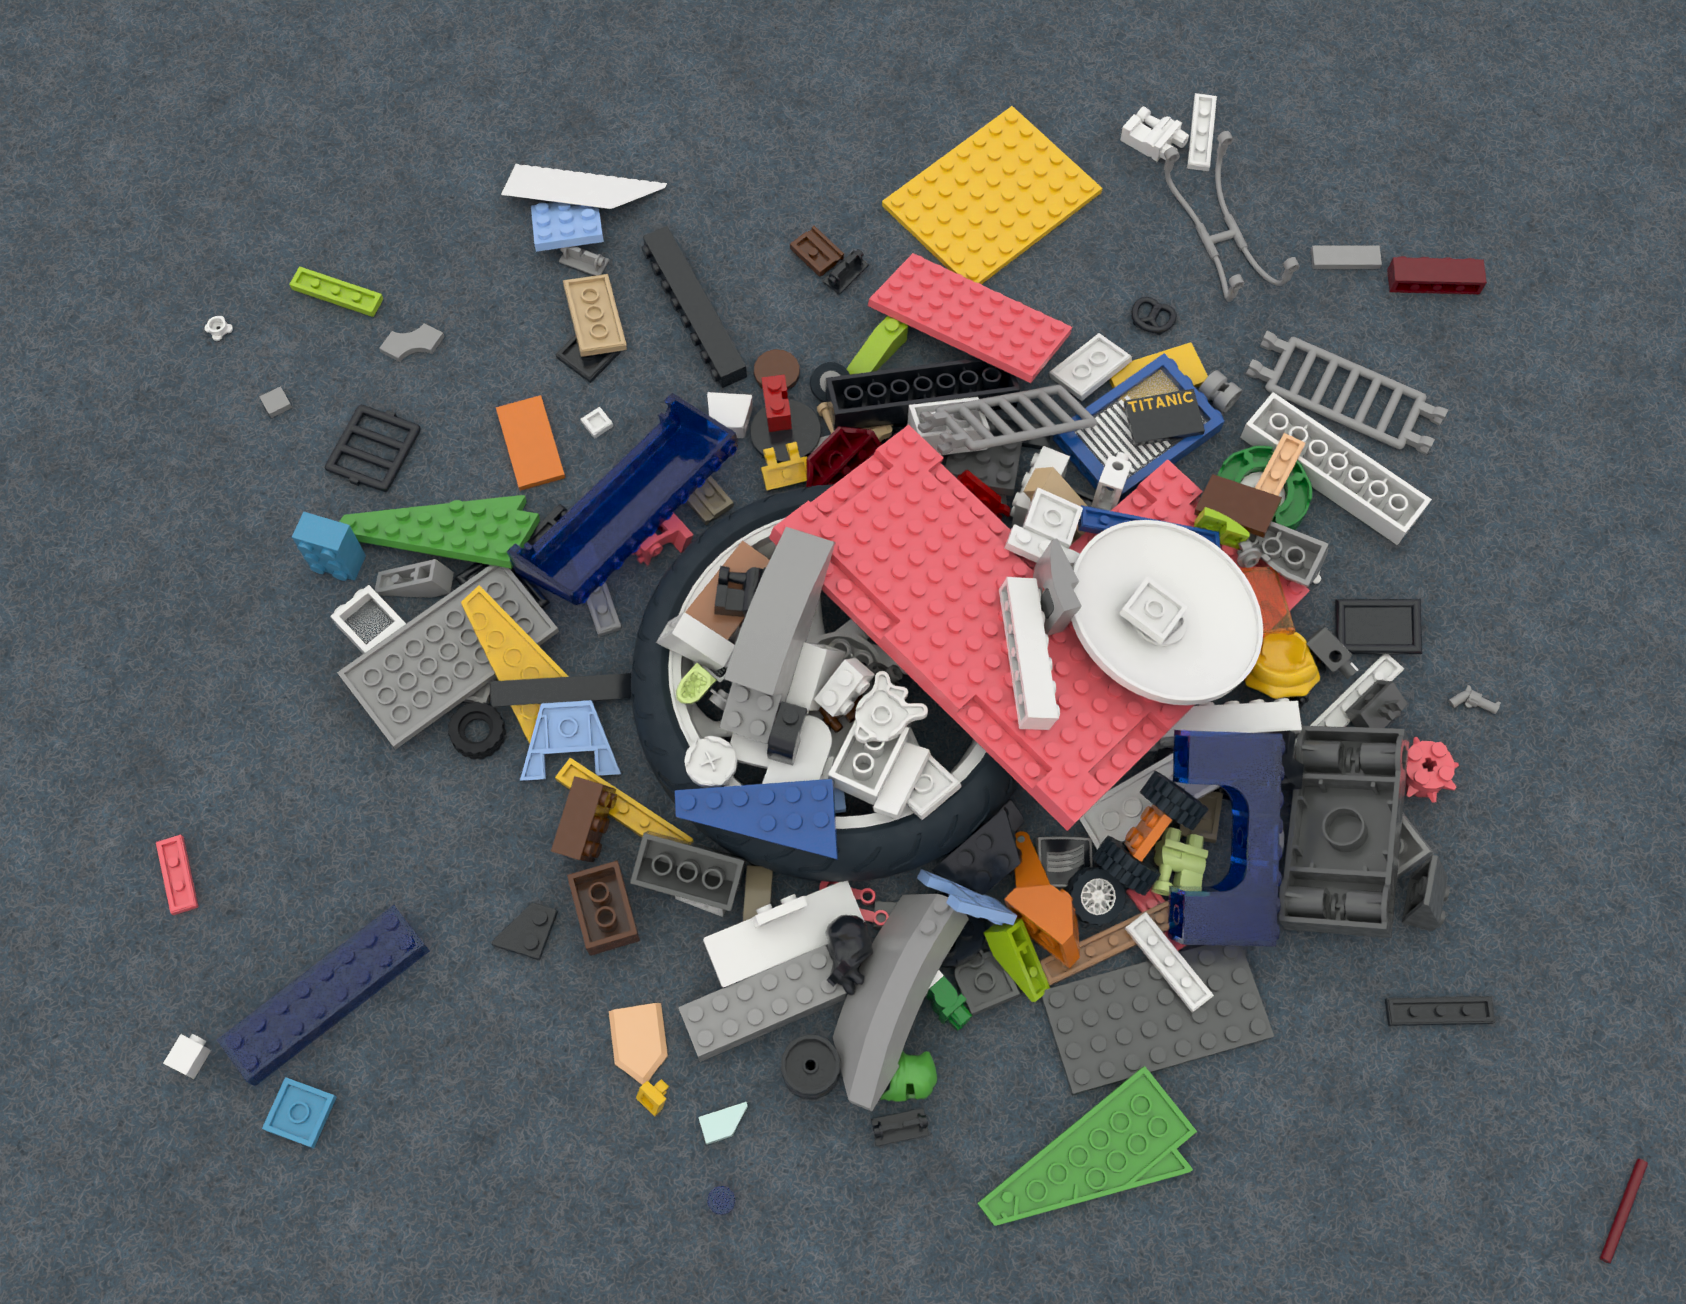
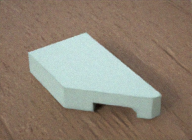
[699,1102,748,1144]

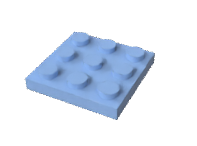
[531,202,604,252]

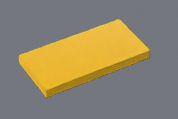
[1109,342,1208,411]

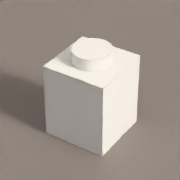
[163,1034,211,1079]

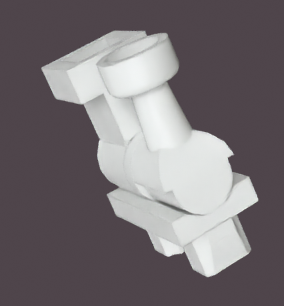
[1120,106,1189,161]

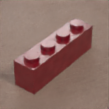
[1387,256,1487,295]

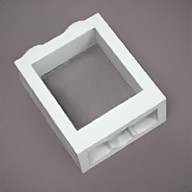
[331,585,406,654]

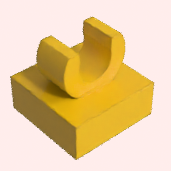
[636,1079,669,1116]

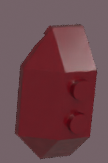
[806,427,882,487]

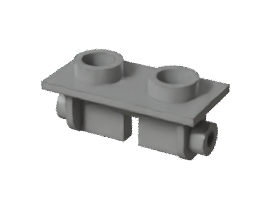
[559,246,609,276]

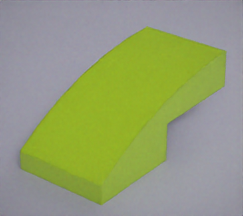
[1194,507,1250,549]

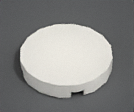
[684,736,737,788]

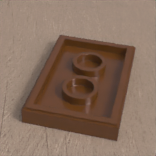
[1194,474,1282,538]

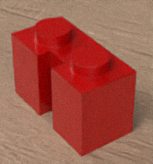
[761,374,792,432]

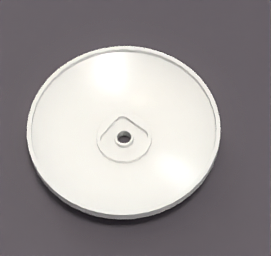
[1071,520,1263,705]

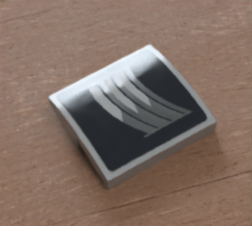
[1036,837,1093,890]

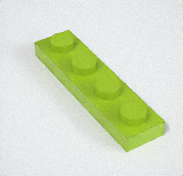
[289,266,383,317]

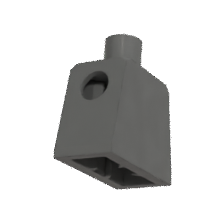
[1306,625,1359,679]

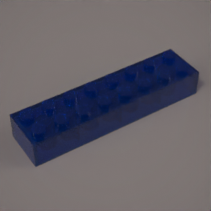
[217,905,430,1086]

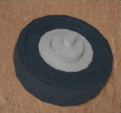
[810,362,850,402]

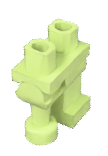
[1151,827,1208,904]

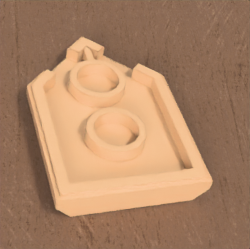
[609,1003,668,1085]

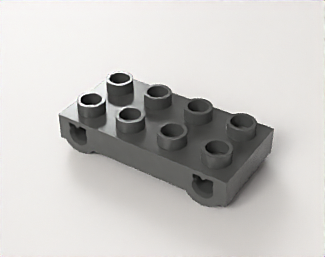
[1279,726,1409,938]

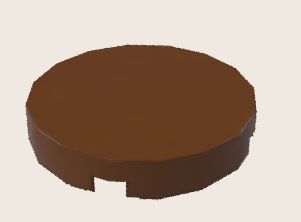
[754,349,800,389]

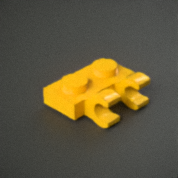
[761,442,807,491]

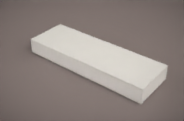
[873,742,931,819]

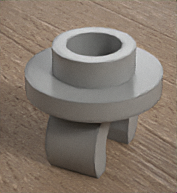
[1237,540,1261,568]

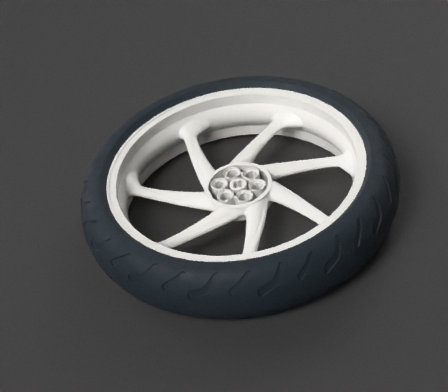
[631,484,1019,882]

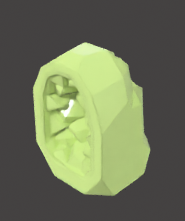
[676,663,717,704]

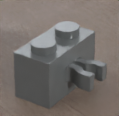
[1345,680,1408,728]

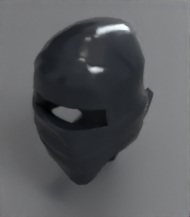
[825,914,873,995]

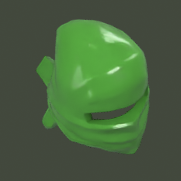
[880,1051,937,1102]

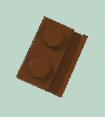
[790,226,844,277]

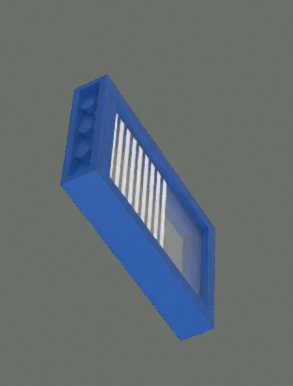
[1052,353,1225,504]

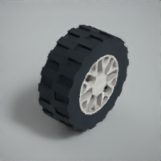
[1065,867,1126,925]

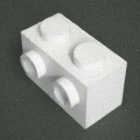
[814,658,875,717]

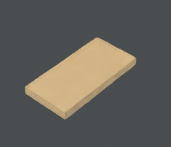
[563,274,627,357]

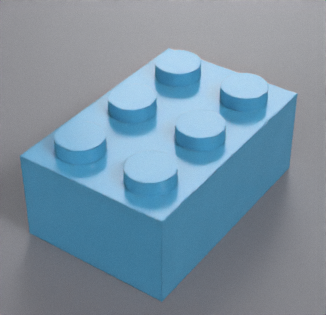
[292,512,366,581]

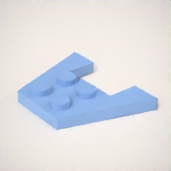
[520,700,621,781]
[917,869,1017,926]

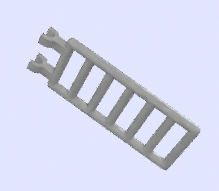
[918,385,1097,455]

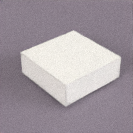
[580,407,613,439]

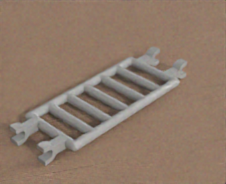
[1246,331,1448,454]

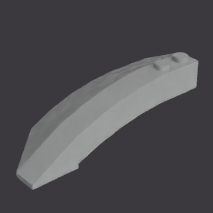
[833,894,968,1111]

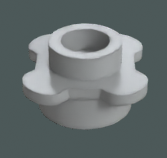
[709,688,729,710]

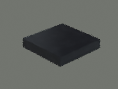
[555,335,621,383]

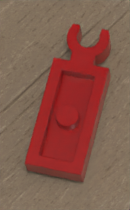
[957,470,1011,521]

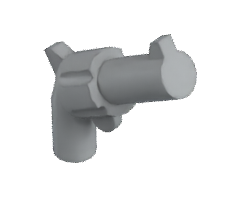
[1448,685,1501,714]

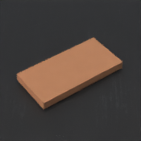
[685,540,770,641]

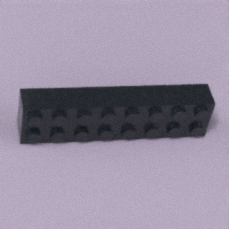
[825,358,1020,431]

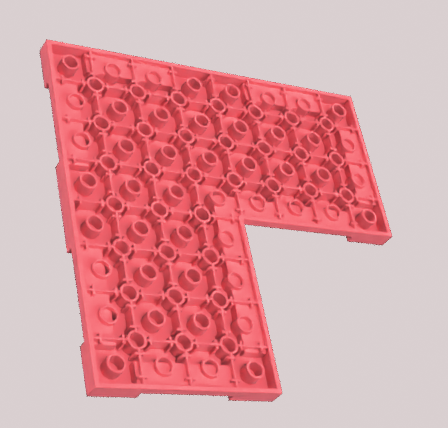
[769,425,1310,831]

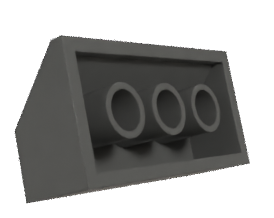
[630,831,746,911]

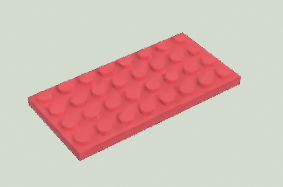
[868,253,1072,383]

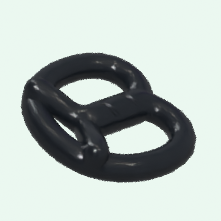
[1131,297,1177,335]

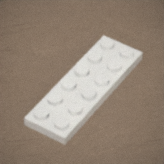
[1080,733,1235,849]

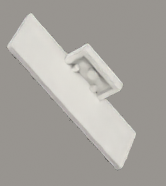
[703,881,865,987]

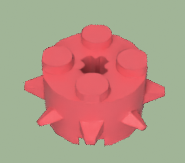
[1405,737,1459,803]

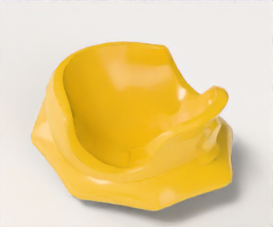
[1245,629,1320,699]

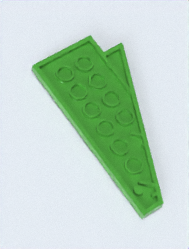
[339,495,540,569]
[977,1066,1197,1226]

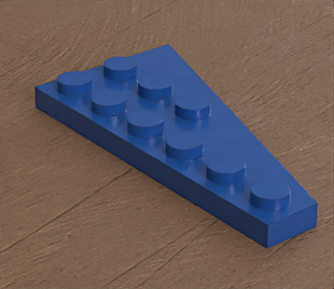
[675,779,838,860]

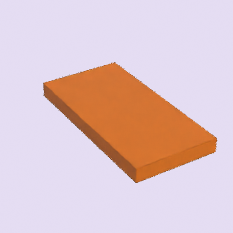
[496,395,565,491]

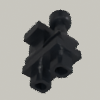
[714,566,766,617]

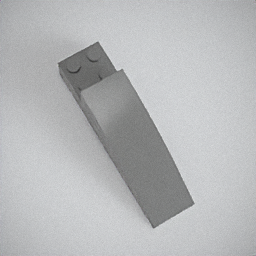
[719,527,836,744]

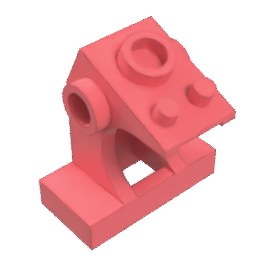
[629,502,694,565]

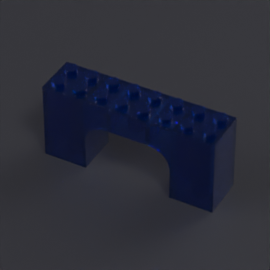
[1168,730,1285,947]

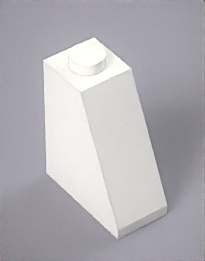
[656,612,735,671]
[786,642,846,714]

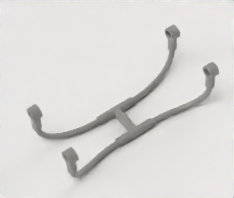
[1164,131,1300,302]

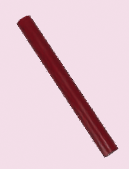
[1599,1159,1648,1264]

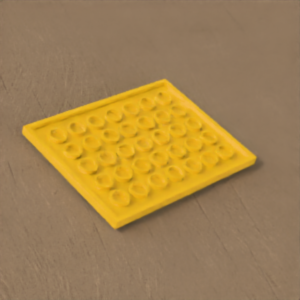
[882,106,1102,284]

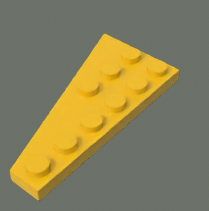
[460,585,569,745]

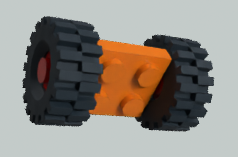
[1092,771,1209,896]

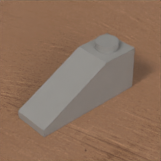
[375,559,454,598]

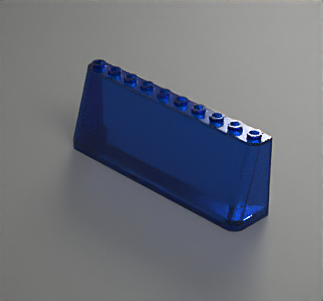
[507,393,738,605]

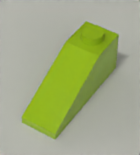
[847,316,908,375]
[984,919,1050,1002]

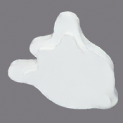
[854,671,928,743]

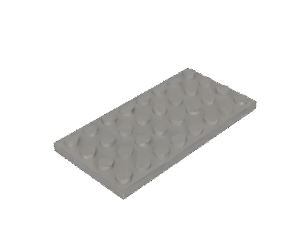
[337,565,559,750]

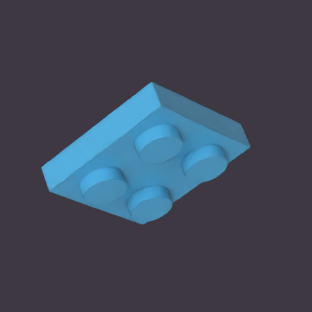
[262,1077,337,1149]

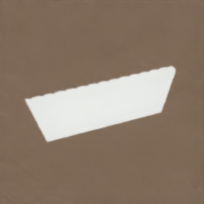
[501,164,667,209]

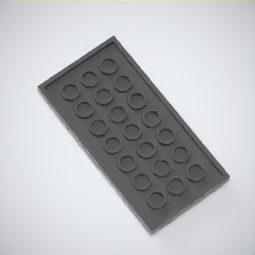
[1041,936,1275,1095]

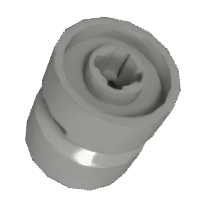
[1198,370,1243,414]

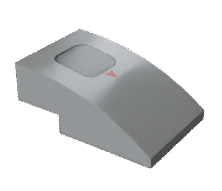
[1033,538,1082,635]

